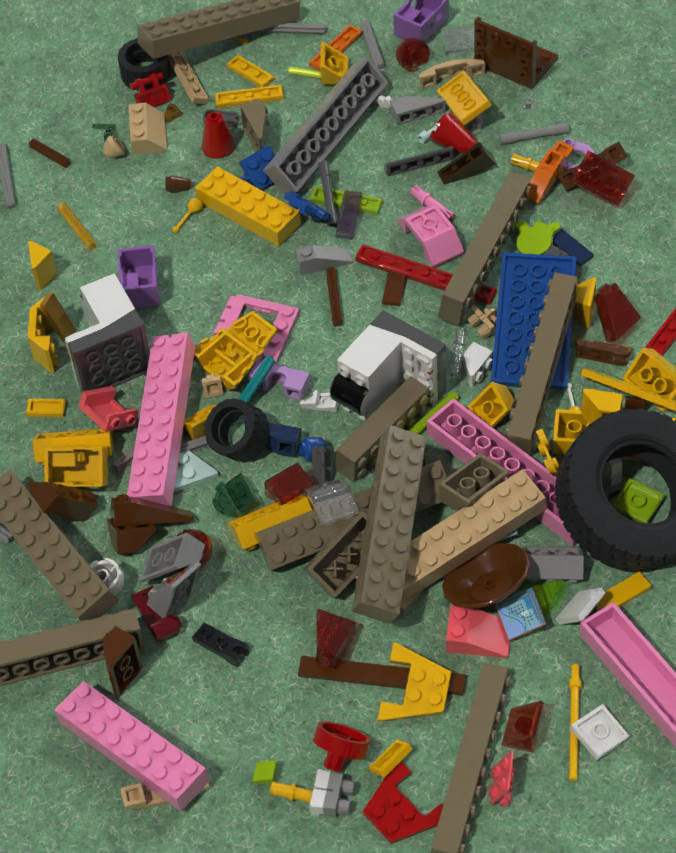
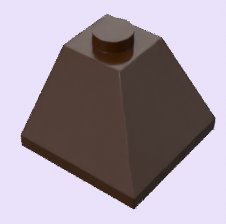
[107,519,156,556]

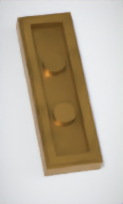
[39,292,77,344]

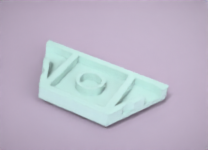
[174,450,219,492]

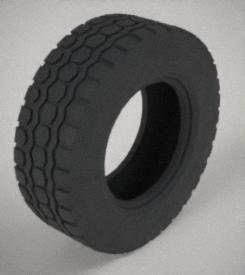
[555,409,676,572]

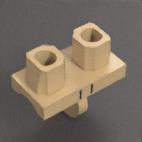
[466,305,497,339]

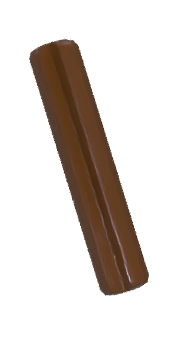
[29,139,71,168]

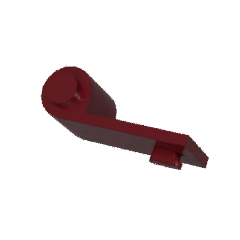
[131,586,182,643]

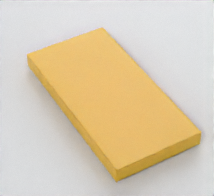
[436,71,492,125]

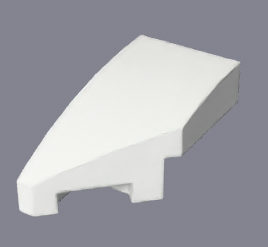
[300,390,340,412]

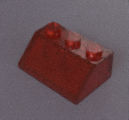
[571,150,635,207]

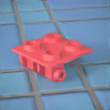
[489,750,515,807]

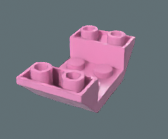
[397,205,464,268]

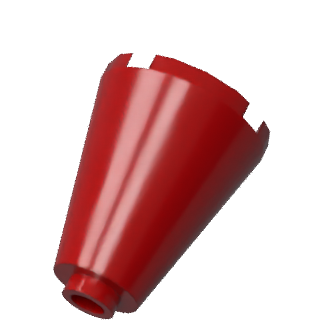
[201,112,235,159]
[430,112,478,154]

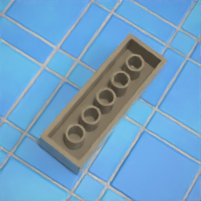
[336,376,429,482]

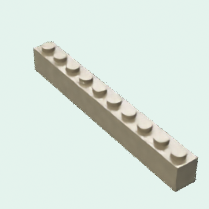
[431,662,511,853]

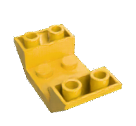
[28,297,58,373]

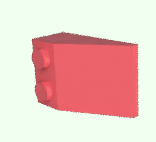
[446,605,510,658]

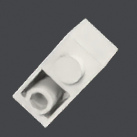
[463,342,493,387]

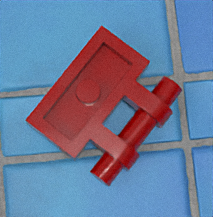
[130,72,171,107]

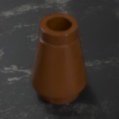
[165,175,191,192]

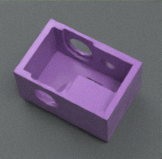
[393,0,449,47]
[118,245,160,308]

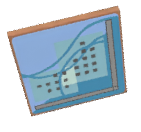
[495,587,547,641]

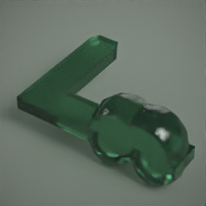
[92,124,116,142]

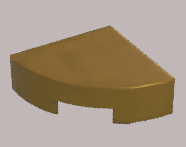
[165,103,182,123]

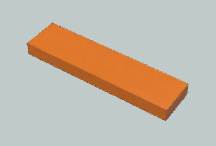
[309,24,363,71]

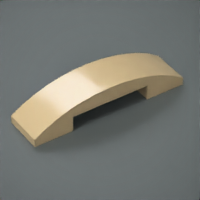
[419,59,485,89]
[120,783,209,809]

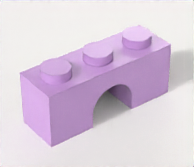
[248,360,310,401]

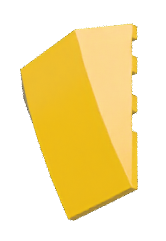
[193,311,278,390]

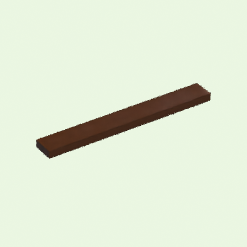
[298,656,466,696]

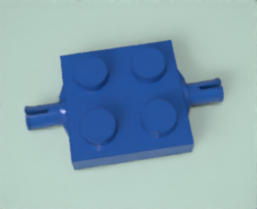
[239,145,275,190]
[284,191,332,221]

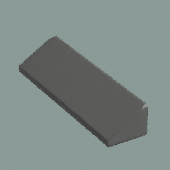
[384,146,453,177]

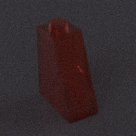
[594,282,641,343]
[316,609,356,669]

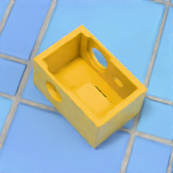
[44,446,108,487]

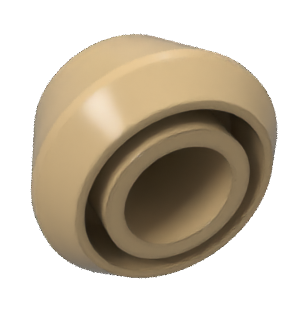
[103,136,125,158]

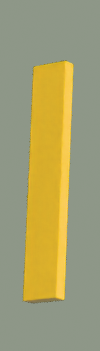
[581,368,676,411]

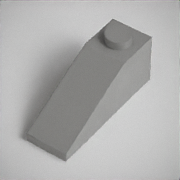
[390,96,446,126]
[295,245,353,275]

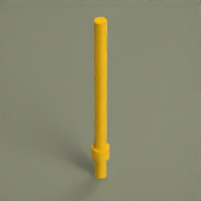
[569,664,581,782]

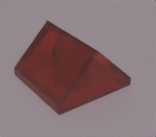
[264,462,315,506]
[501,701,544,753]

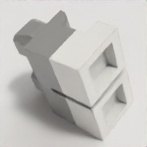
[310,769,355,818]

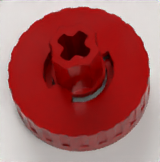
[313,721,371,772]

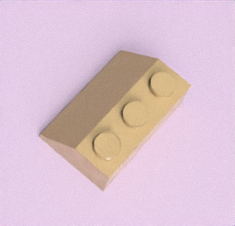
[129,103,167,155]

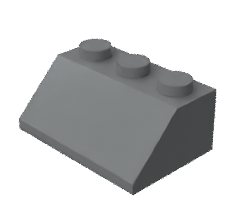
[139,533,205,583]
[522,546,584,583]

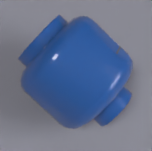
[299,437,329,462]

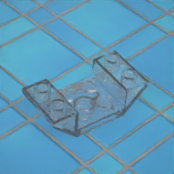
[305,478,359,526]

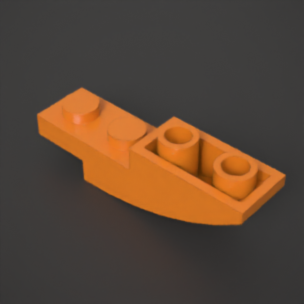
[526,140,574,205]

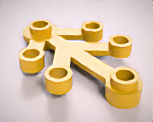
[536,429,559,475]

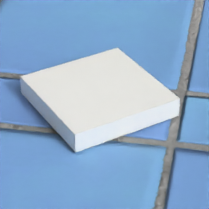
[555,588,605,624]
[569,704,630,761]

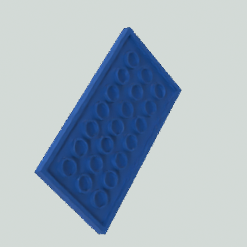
[491,252,577,390]

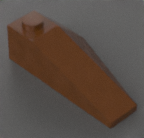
[110,495,193,527]

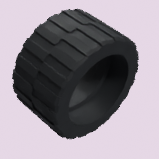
[118,38,171,91]
[204,398,270,462]

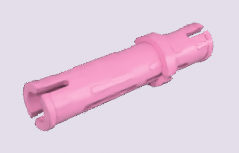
[410,185,456,222]

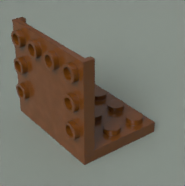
[474,17,558,89]

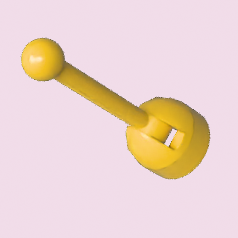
[172,198,203,234]

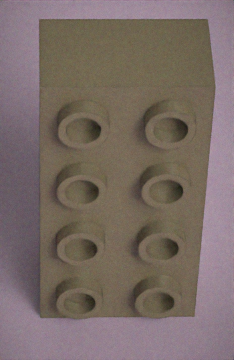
[303,511,367,598]

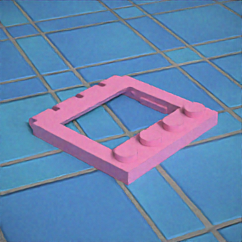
[211,294,300,365]

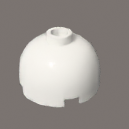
[90,558,125,595]

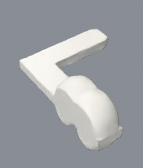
[372,95,393,109]

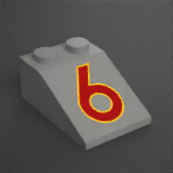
[147,562,201,618]

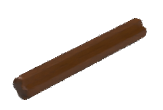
[326,267,342,327]

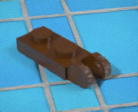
[576,339,630,366]

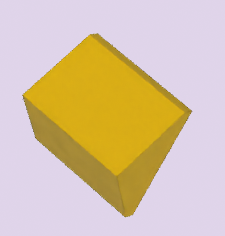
[320,42,348,85]
[28,241,57,291]
[183,405,217,440]

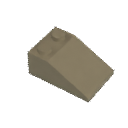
[240,99,269,152]

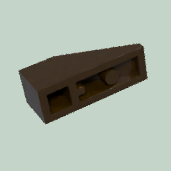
[437,142,496,185]

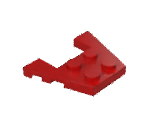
[363,761,443,844]

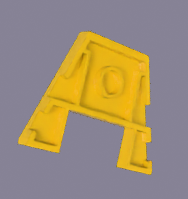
[377,642,451,722]

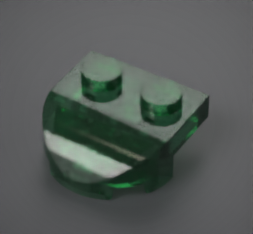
[212,473,260,518]

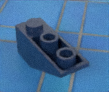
[245,419,301,457]

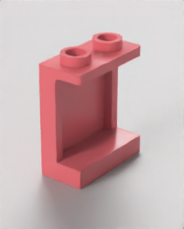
[78,386,139,432]

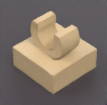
[201,374,224,398]

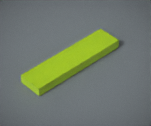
[310,186,383,215]

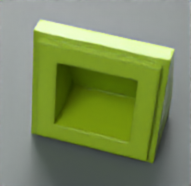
[252,760,278,786]

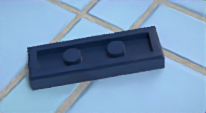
[553,228,593,267]

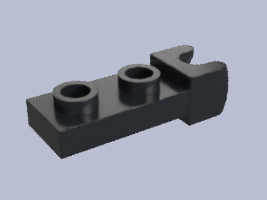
[192,623,249,667]

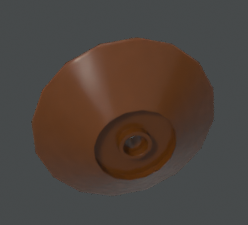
[442,543,530,609]

